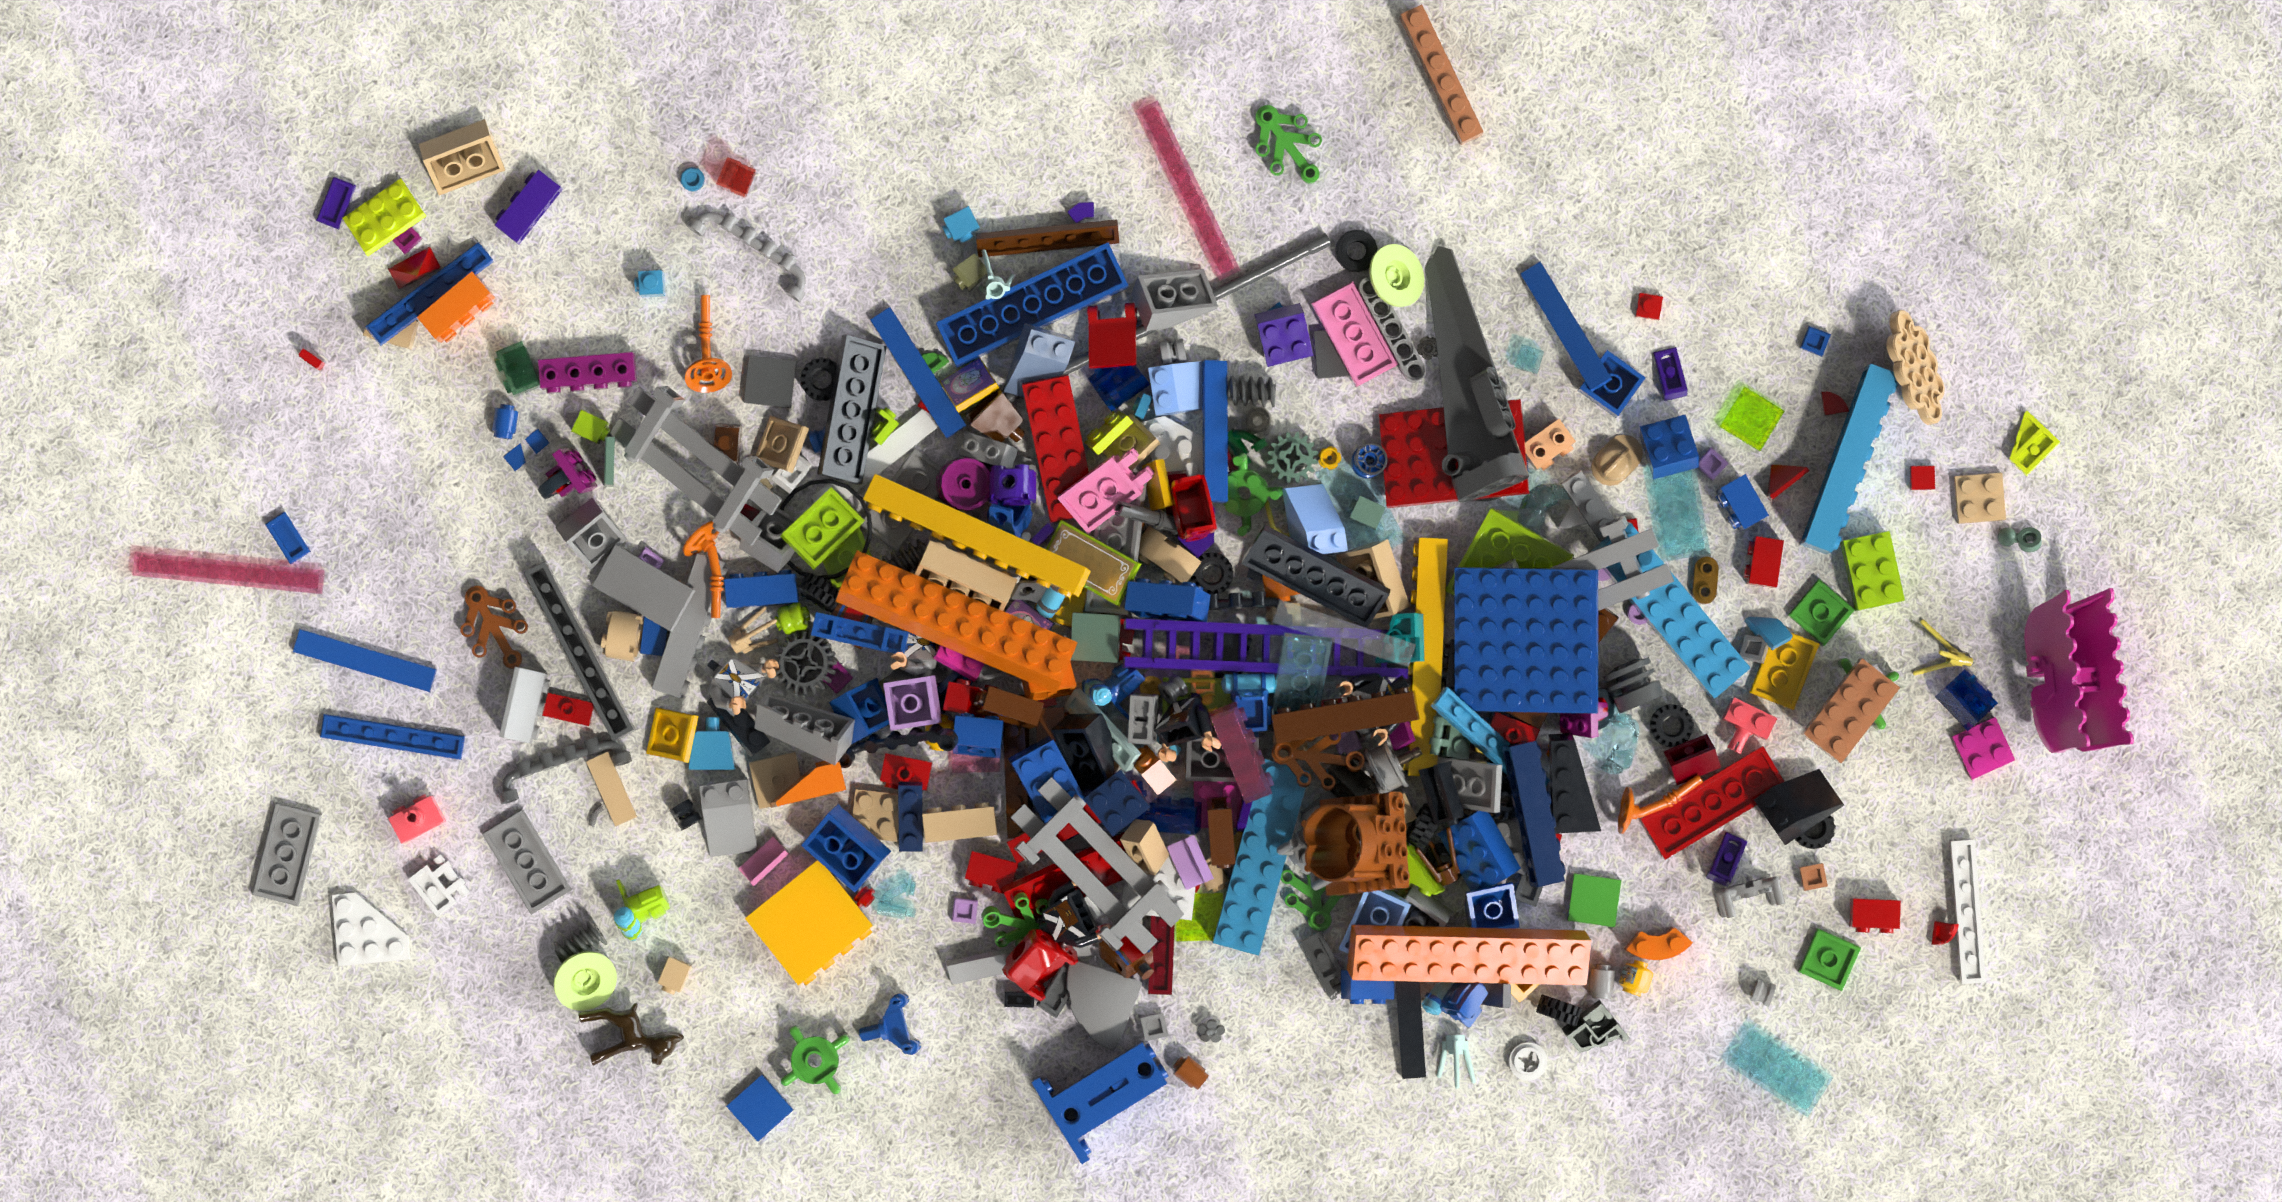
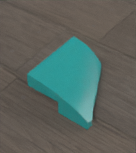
[1375,613,1425,663]

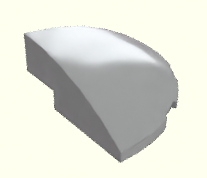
[1066,962,1142,1051]

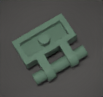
[1429,711,1471,760]

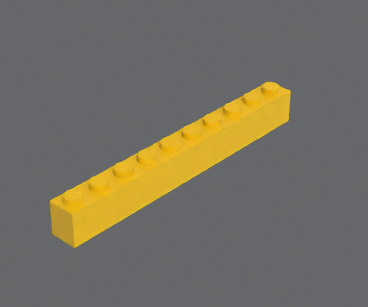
[863,474,1091,598]
[1403,538,1448,776]

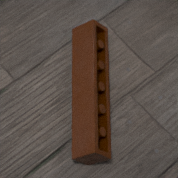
[1271,687,1420,744]

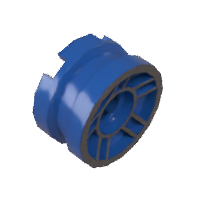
[1350,443,1388,479]

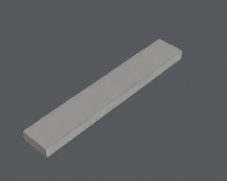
[946,945,1091,985]

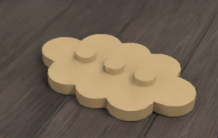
[1887,310,1945,425]

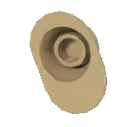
[1591,434,1643,486]

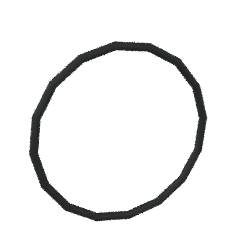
[780,479,872,580]

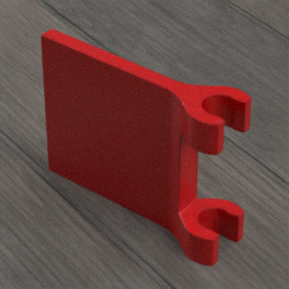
[1087,302,1137,369]

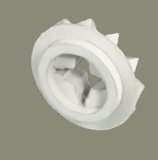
[1509,1042,1547,1081]

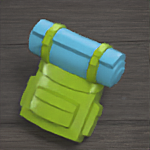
[614,879,670,941]

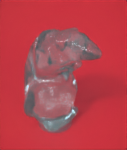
[1517,483,1571,535]
[1601,714,1640,775]

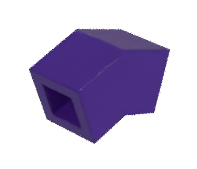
[1067,202,1094,223]

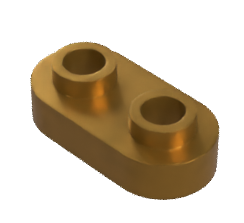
[1692,557,1719,604]

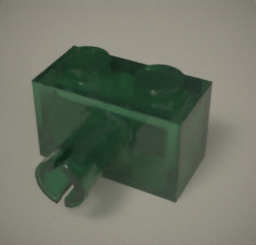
[494,341,540,397]

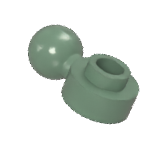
[1998,527,2042,552]

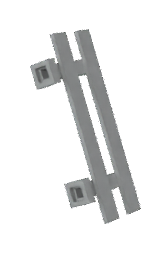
[609,386,782,546]
[1493,516,1674,611]
[1010,777,1184,954]

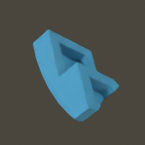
[1744,617,1793,650]

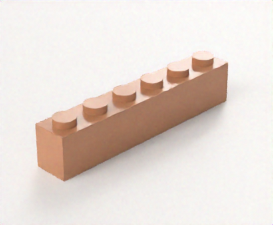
[1399,4,1484,145]

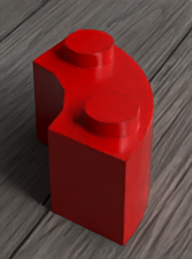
[943,679,999,718]

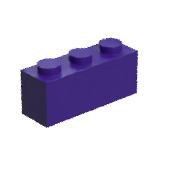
[495,169,563,245]

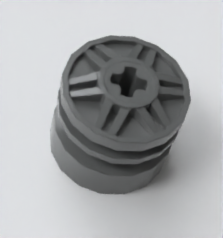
[1603,657,1665,714]

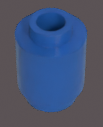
[492,404,519,440]

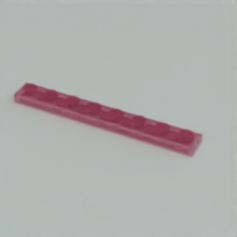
[1136,100,1241,281]
[132,552,325,594]

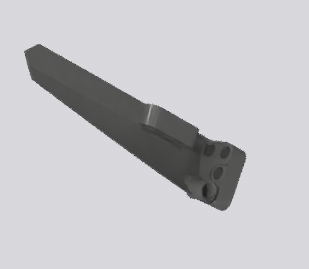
[1426,246,1529,502]

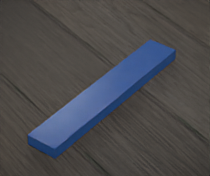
[365,242,493,346]
[1520,261,1612,392]
[870,307,967,439]
[1202,360,1228,503]
[293,629,437,692]
[320,714,465,760]

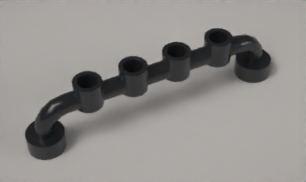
[1160,591,1293,632]
[838,724,958,768]

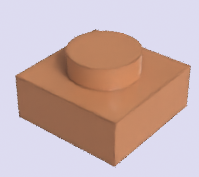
[1799,863,1828,891]

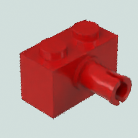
[1490,712,1540,744]
[880,753,933,791]

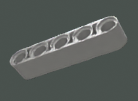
[1358,277,1426,383]

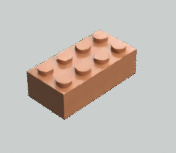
[1801,658,1900,763]

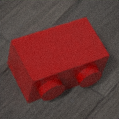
[1743,536,1784,588]
[964,851,1018,894]
[1849,898,1901,934]

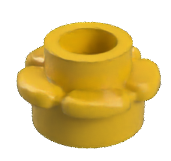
[1318,446,1341,470]

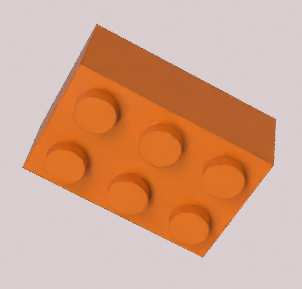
[417,271,495,343]

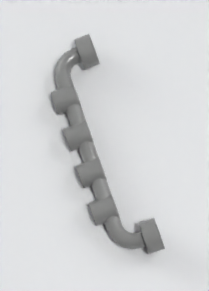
[686,212,806,302]

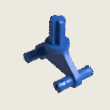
[859,993,921,1055]

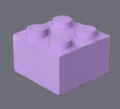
[883,675,942,731]

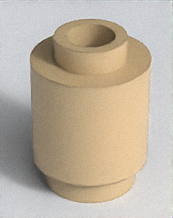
[1204,858,1229,893]

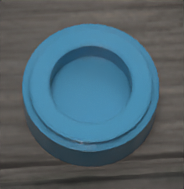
[681,167,705,192]

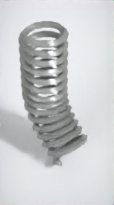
[589,805,604,827]

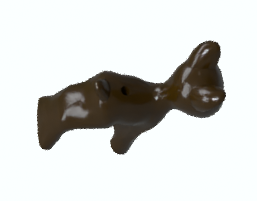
[578,1003,684,1066]

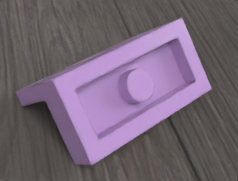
[1167,835,1214,890]

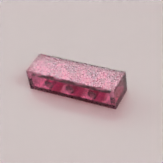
[1209,702,1274,804]

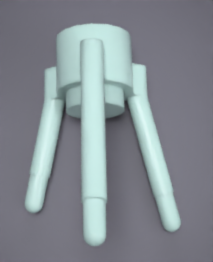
[978,249,1014,300]
[1437,1035,1476,1089]

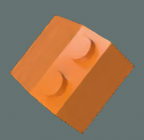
[770,761,846,808]

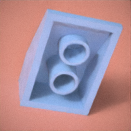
[1148,359,1219,417]
[1282,484,1348,555]

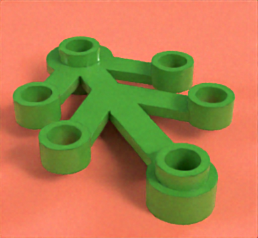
[1256,105,1322,184]
[1280,870,1345,931]
[981,893,1048,947]

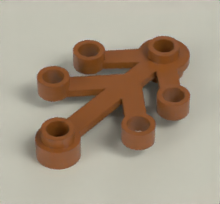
[460,586,528,669]
[1272,733,1365,791]

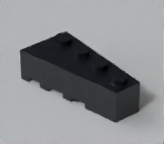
[1548,733,1601,834]

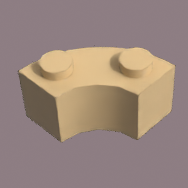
[1138,526,1201,584]

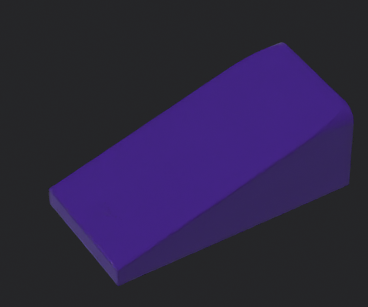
[1653,347,1688,401]
[1706,832,1748,887]

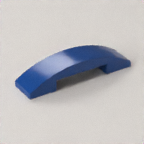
[811,612,909,654]

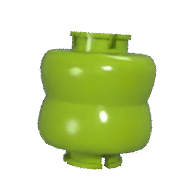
[774,602,811,635]

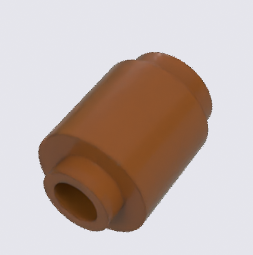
[1173,1055,1209,1090]

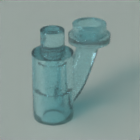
[876,879,916,920]

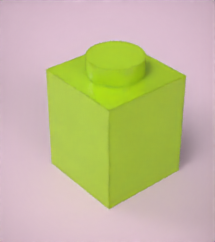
[571,410,610,445]

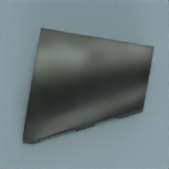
[1562,1000,1630,1053]

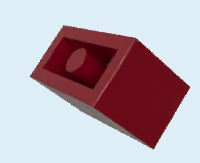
[1663,734,1721,786]

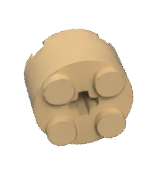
[601,610,643,662]

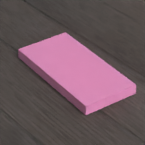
[1311,281,1398,387]

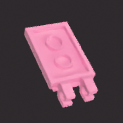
[1058,448,1154,534]

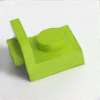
[871,407,899,445]

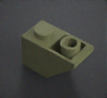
[952,253,988,292]

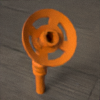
[684,295,732,393]
[683,521,724,619]
[1618,774,1703,834]

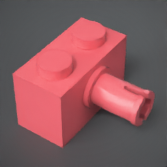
[1722,697,1777,754]
[388,794,446,844]

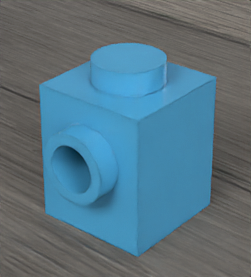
[942,206,980,243]
[634,270,665,298]

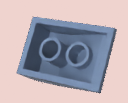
[1003,323,1075,398]

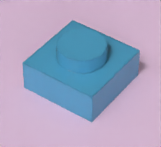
[1132,393,1152,420]

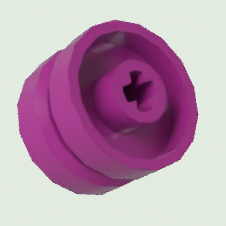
[935,458,990,510]

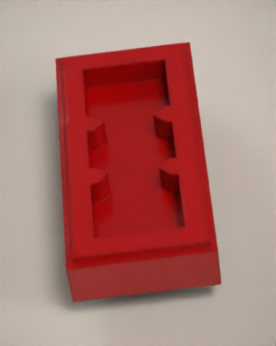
[543,693,594,726]

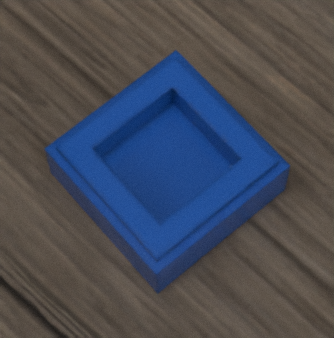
[1800,326,1831,357]

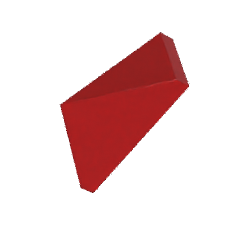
[388,247,441,290]
[1767,464,1810,501]

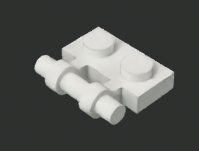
[408,855,470,917]

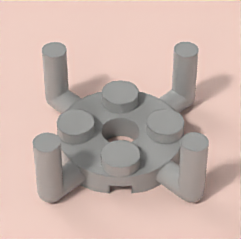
[1276,805,1332,890]
[1715,876,1785,918]

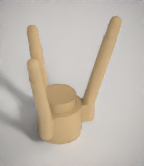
[728,606,778,654]

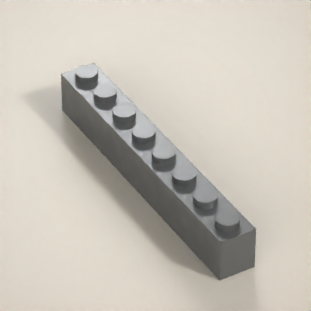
[524,561,636,741]

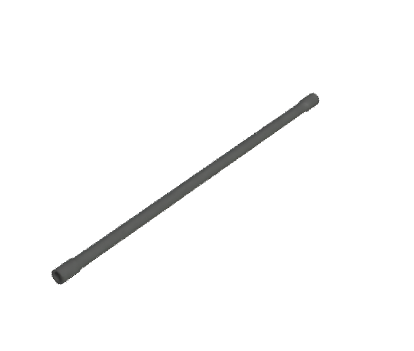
[964,233,1331,415]

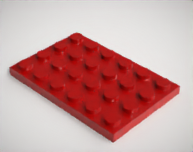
[1379,399,1530,508]

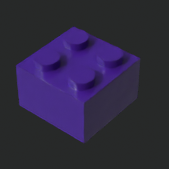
[1254,303,1314,367]

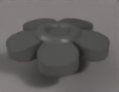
[1198,1019,1225,1043]

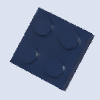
[1083,769,1151,836]

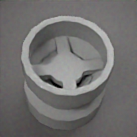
[1159,338,1186,365]

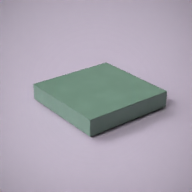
[604,437,615,487]
[1071,612,1121,663]

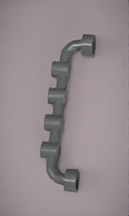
[498,737,632,804]

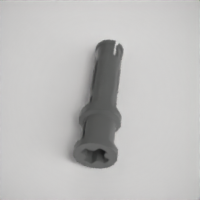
[1114,501,1178,535]

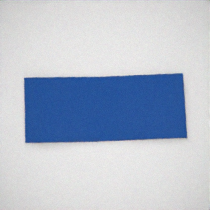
[504,429,550,471]

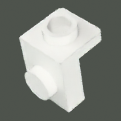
[771,455,812,494]

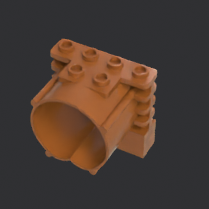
[1301,792,1410,896]

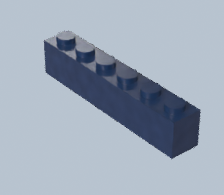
[1501,740,1566,887]

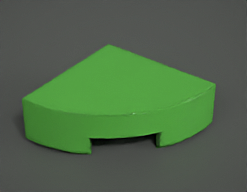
[921,353,949,374]

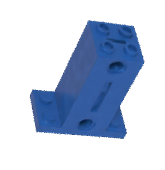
[1031,1041,1169,1164]

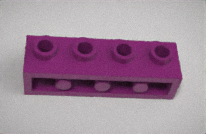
[538,352,637,394]

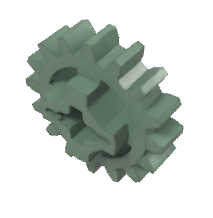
[1267,432,1318,483]

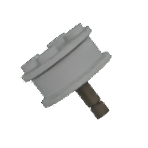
[1363,740,1423,793]

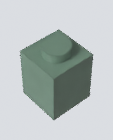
[1347,496,1386,530]

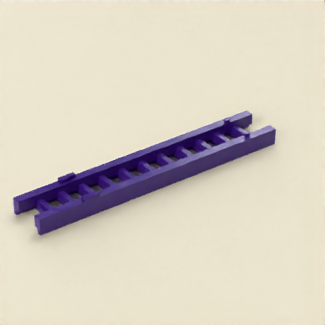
[1122,619,1408,679]

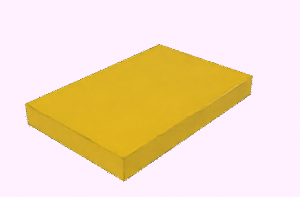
[1749,632,1820,710]

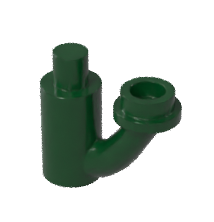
[1228,428,1268,465]

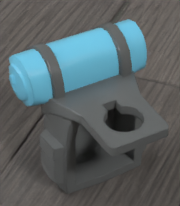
[1010,575,1065,618]

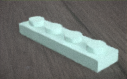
[1064,688,1141,772]

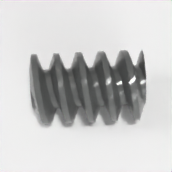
[1228,376,1276,407]
[882,539,926,572]
[554,921,607,963]

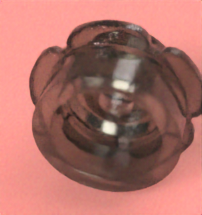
[1417,336,1438,360]

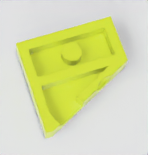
[2009,411,2060,477]

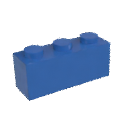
[724,570,799,609]

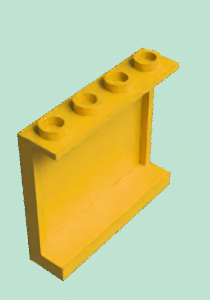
[745,860,874,986]

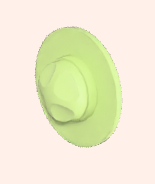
[1369,244,1424,307]
[554,951,617,1011]

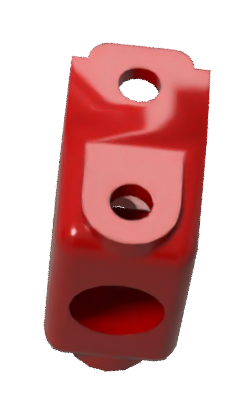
[1170,475,1217,542]
[1002,929,1078,1002]

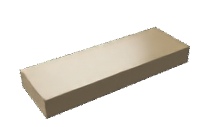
[586,752,638,827]

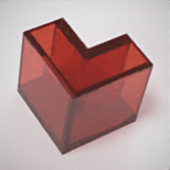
[716,157,757,198]

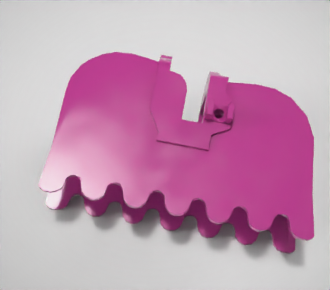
[2024,588,2134,753]

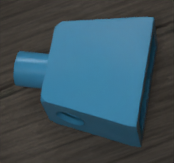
[689,717,736,770]

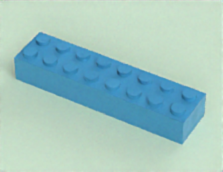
[1800,363,1898,555]
[1590,522,1750,699]
[1212,759,1310,956]

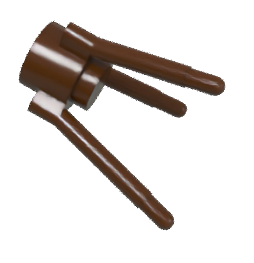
[1415,827,1460,886]

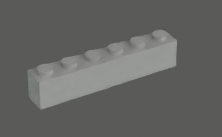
[652,553,728,698]

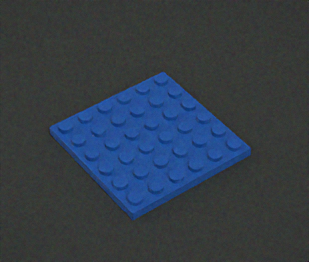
[1455,567,1598,714]

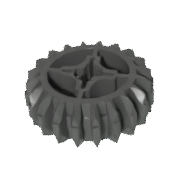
[774,631,837,696]

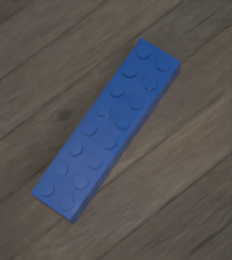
[936,242,1129,368]

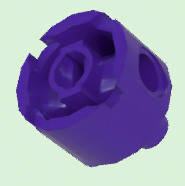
[989,464,1036,506]

